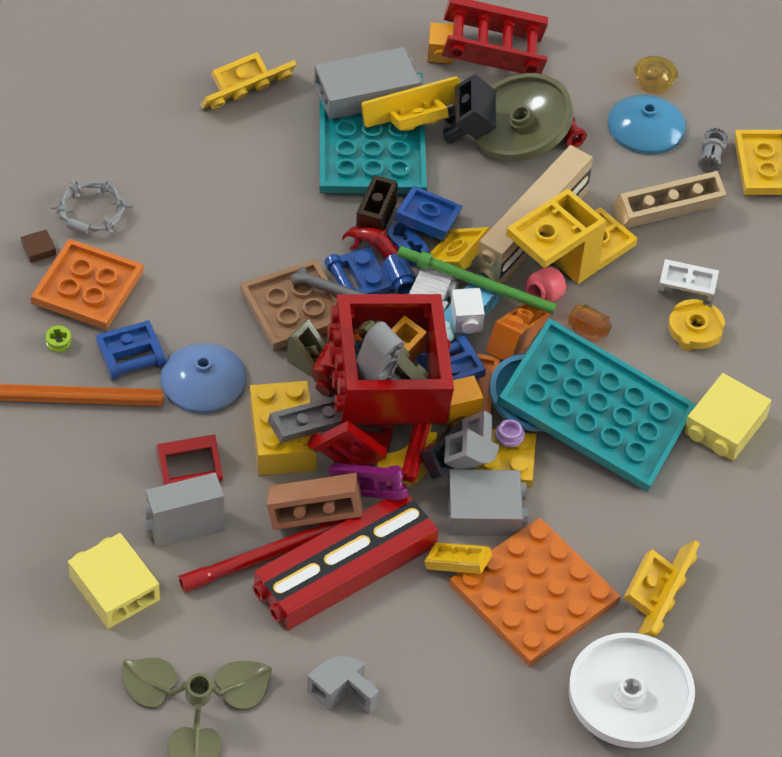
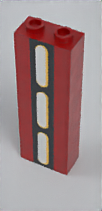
[252,494,439,631]

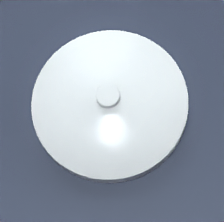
[568,633,695,748]

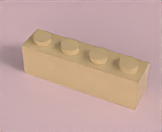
[611,171,727,229]

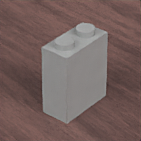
[448,469,528,536]
[142,472,225,548]

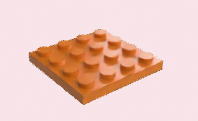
[449,517,620,667]

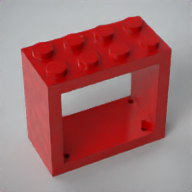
[327,294,454,424]

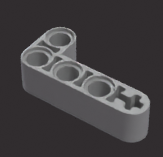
[356,321,405,380]

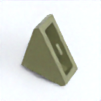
[288,319,326,378]

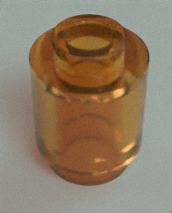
[568,304,612,341]

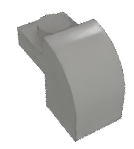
[444,411,499,470]
[307,656,379,715]

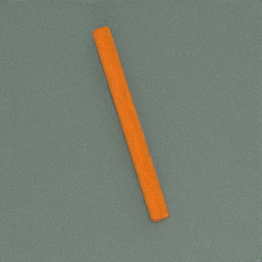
[0,384,164,406]

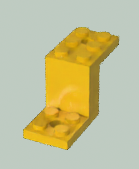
[506,189,638,284]

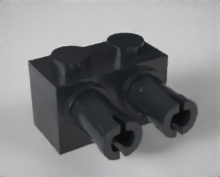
[443,74,496,143]

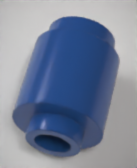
[381,254,416,294]

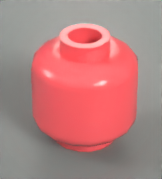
[525,267,566,303]

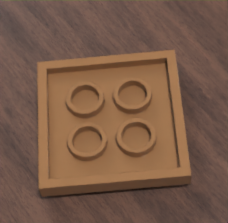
[240,259,337,351]

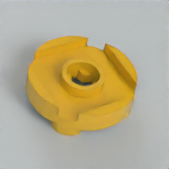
[668,299,725,351]

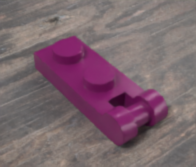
[328,462,408,500]

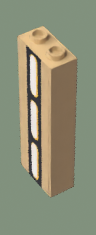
[476,145,593,284]

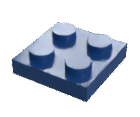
[394,185,463,241]

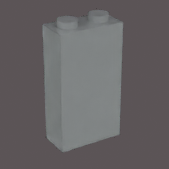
[314,47,423,119]

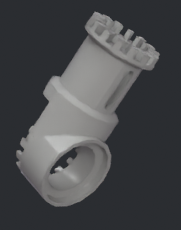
[698,127,728,173]

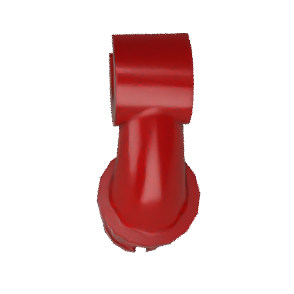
[342,227,399,259]

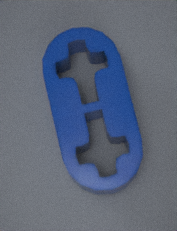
[387,223,428,267]

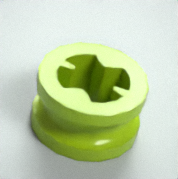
[46,325,71,353]

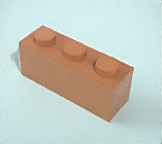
[267,473,362,530]

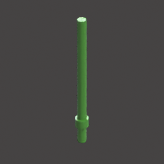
[397,246,557,315]

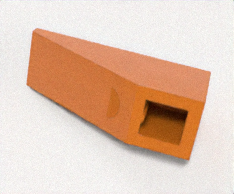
[485,304,550,360]

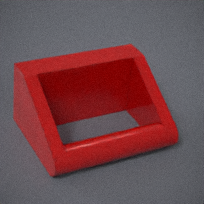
[155,434,223,485]

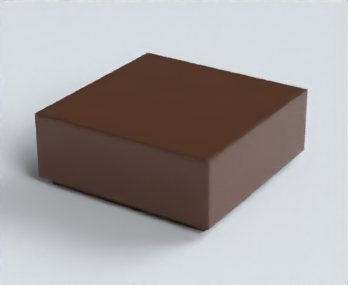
[21,229,56,262]

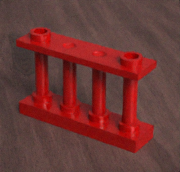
[441,0,548,74]

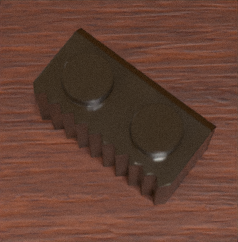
[356,175,398,231]

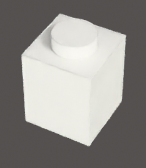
[450,288,485,334]

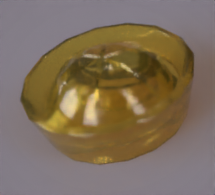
[634,56,678,94]

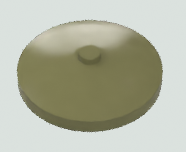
[473,73,574,161]

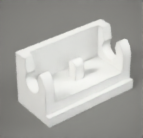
[658,259,719,302]

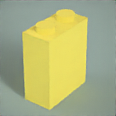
[684,373,772,461]
[68,533,160,629]

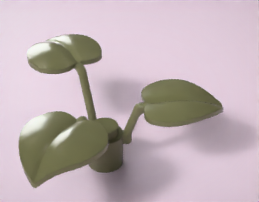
[122,658,272,757]

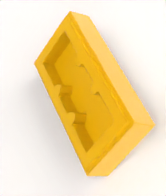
[424,542,492,574]

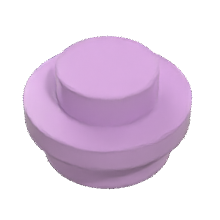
[495,419,525,447]

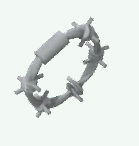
[51,179,133,235]

